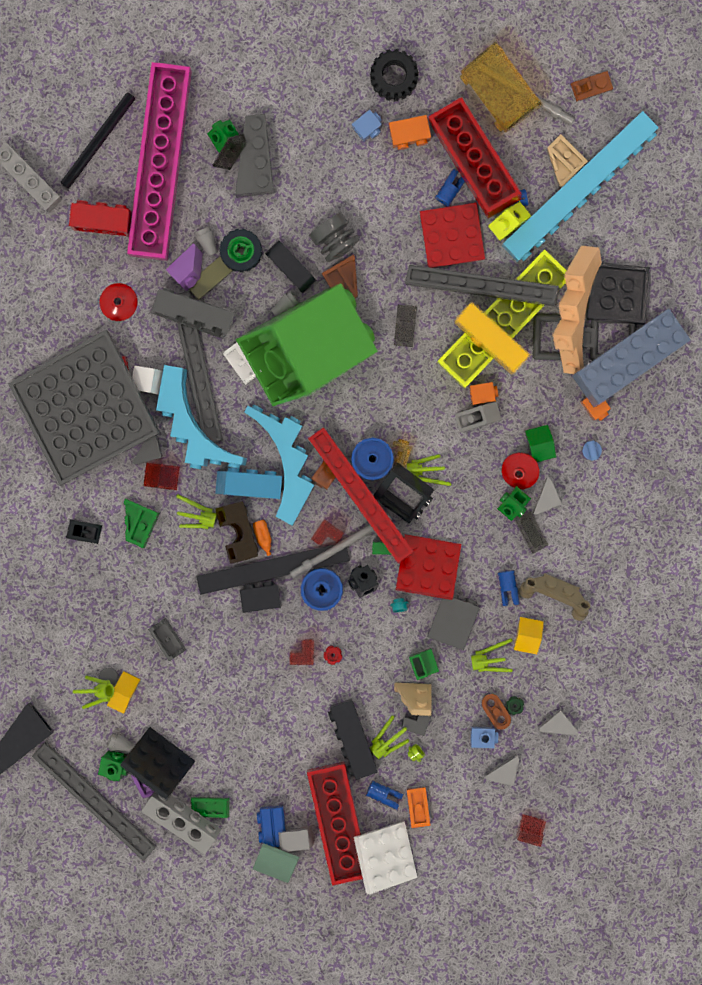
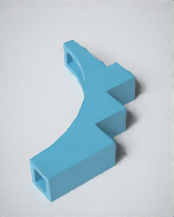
[156,365,247,469]
[244,404,314,526]

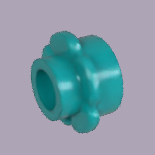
[390,598,409,613]

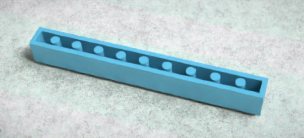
[502,111,659,262]

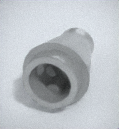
[195,226,218,256]
[271,291,300,316]
[107,733,135,754]

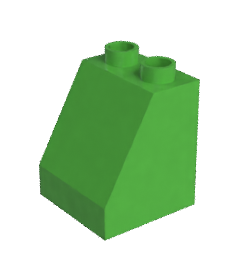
[236,283,378,406]

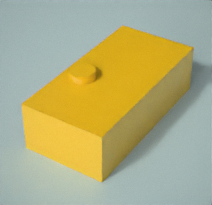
[454,302,530,375]

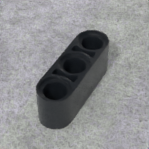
[265,240,317,294]

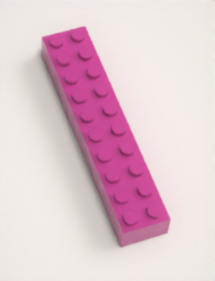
[127,62,192,261]

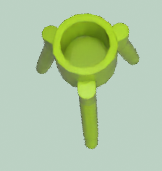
[407,454,451,486]
[176,494,216,529]
[471,639,513,672]
[73,675,114,709]
[369,715,409,759]

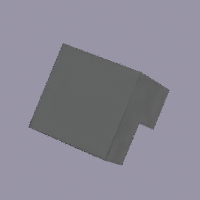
[401,712,432,736]

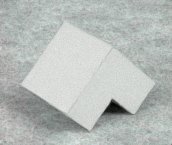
[132,366,163,395]

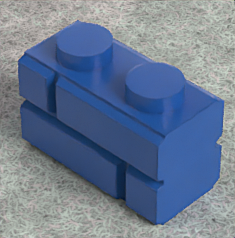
[257,805,286,847]

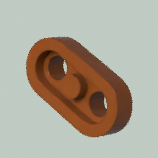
[481,693,511,730]

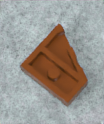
[322,254,358,299]

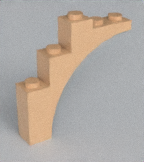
[553,245,602,374]

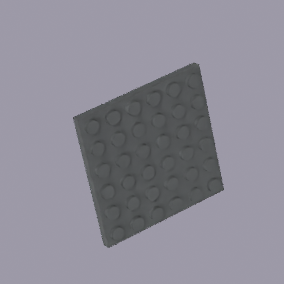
[8,330,160,486]

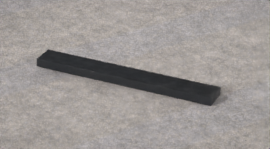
[196,544,350,595]

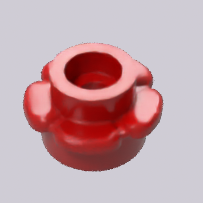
[323,646,342,665]

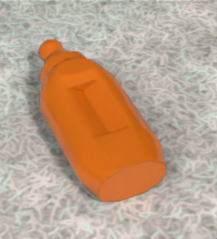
[253,520,272,556]

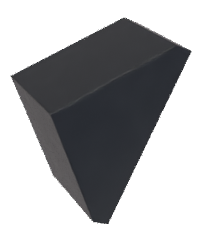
[66,519,102,544]

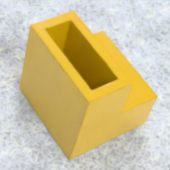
[514,617,544,655]

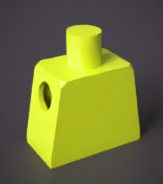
[488,201,531,241]

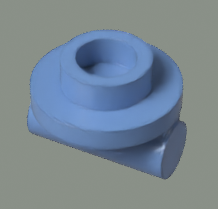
[582,440,602,461]

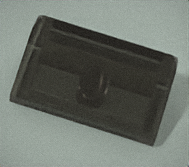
[212,134,246,170]
[514,511,548,554]

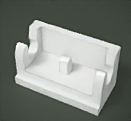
[223,342,262,385]

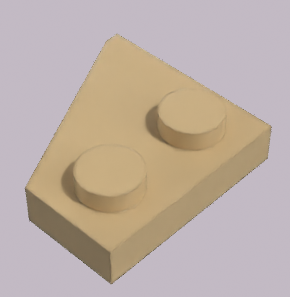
[547,134,588,188]
[394,683,431,716]

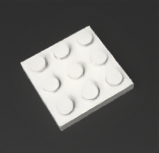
[354,822,417,894]

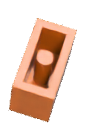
[389,115,431,150]

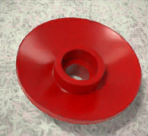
[99,283,138,321]
[501,452,540,489]

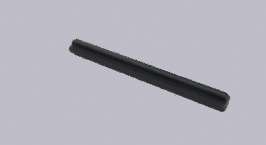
[61,92,135,189]

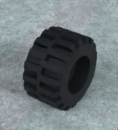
[370,49,419,101]

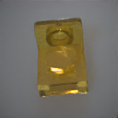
[393,439,412,467]

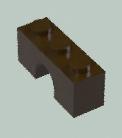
[215,501,258,564]

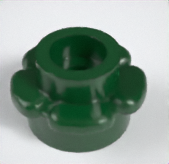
[505,696,524,715]

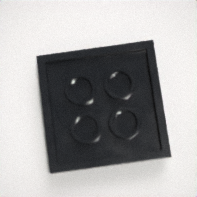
[587,263,650,325]
[120,727,195,800]

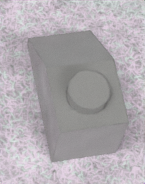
[454,402,502,432]

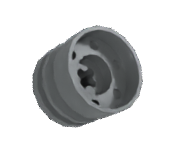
[309,212,360,262]

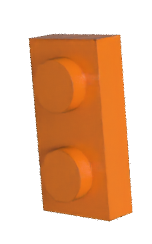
[406,787,431,828]

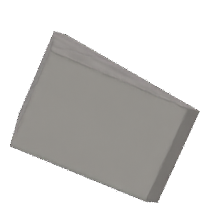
[532,478,562,515]
[538,709,578,736]
[484,754,519,786]
[278,825,314,852]

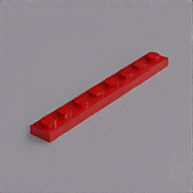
[308,427,414,564]

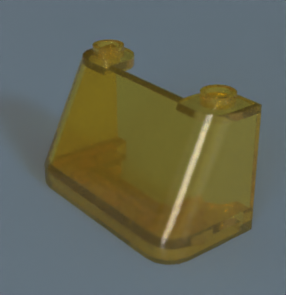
[460,41,543,133]

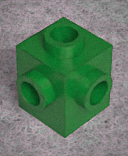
[207,119,242,153]
[497,486,531,521]
[98,751,129,781]

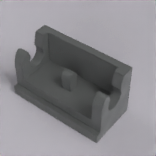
[148,618,187,661]

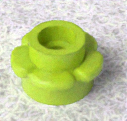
[408,744,425,762]

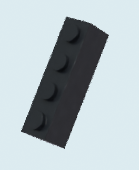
[328,698,378,780]

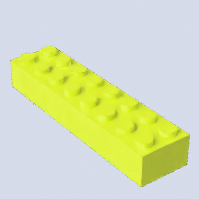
[437,249,567,389]

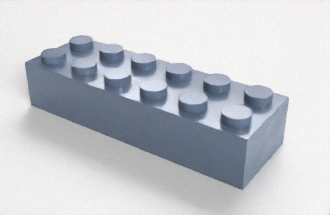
[572,309,691,407]

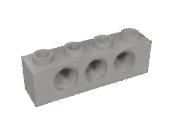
[0,142,62,213]
[141,792,222,855]

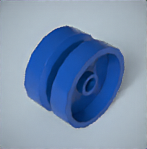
[351,437,394,480]
[301,568,343,611]

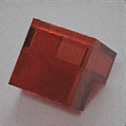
[143,462,180,490]
[311,519,344,546]
[290,639,314,665]
[516,814,546,847]

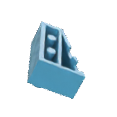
[215,468,282,499]

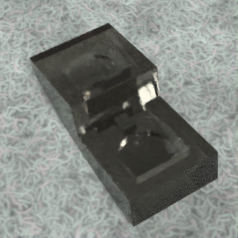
[394,304,417,347]

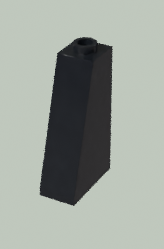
[0,702,54,775]

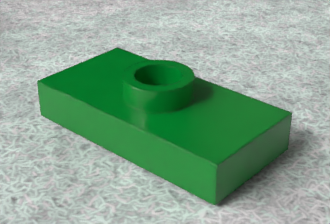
[191,797,230,818]

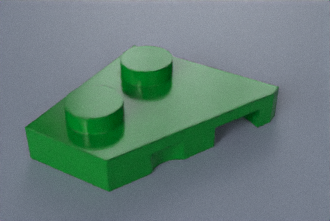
[124,499,160,548]

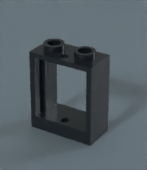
[373,462,434,524]

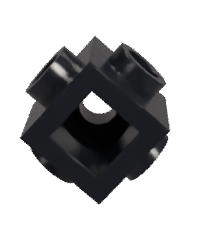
[348,565,379,598]

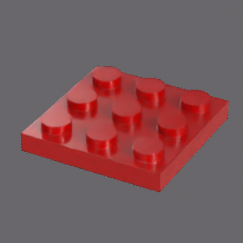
[420,203,485,268]
[395,534,461,600]

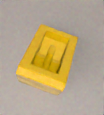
[107,671,141,714]

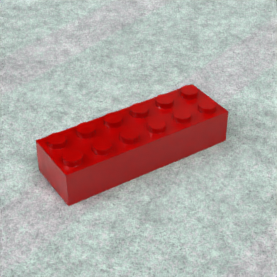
[428,97,521,219]
[307,761,363,886]

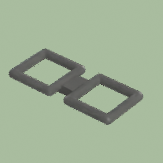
[533,314,637,361]

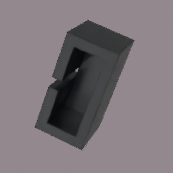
[240,581,281,613]

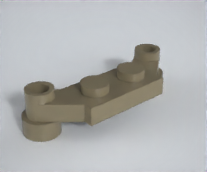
[519,573,590,621]

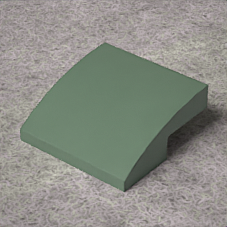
[253,843,299,883]

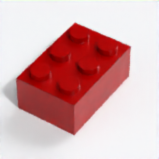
[69,200,132,236]

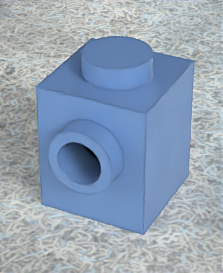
[352,110,382,141]
[470,726,498,748]

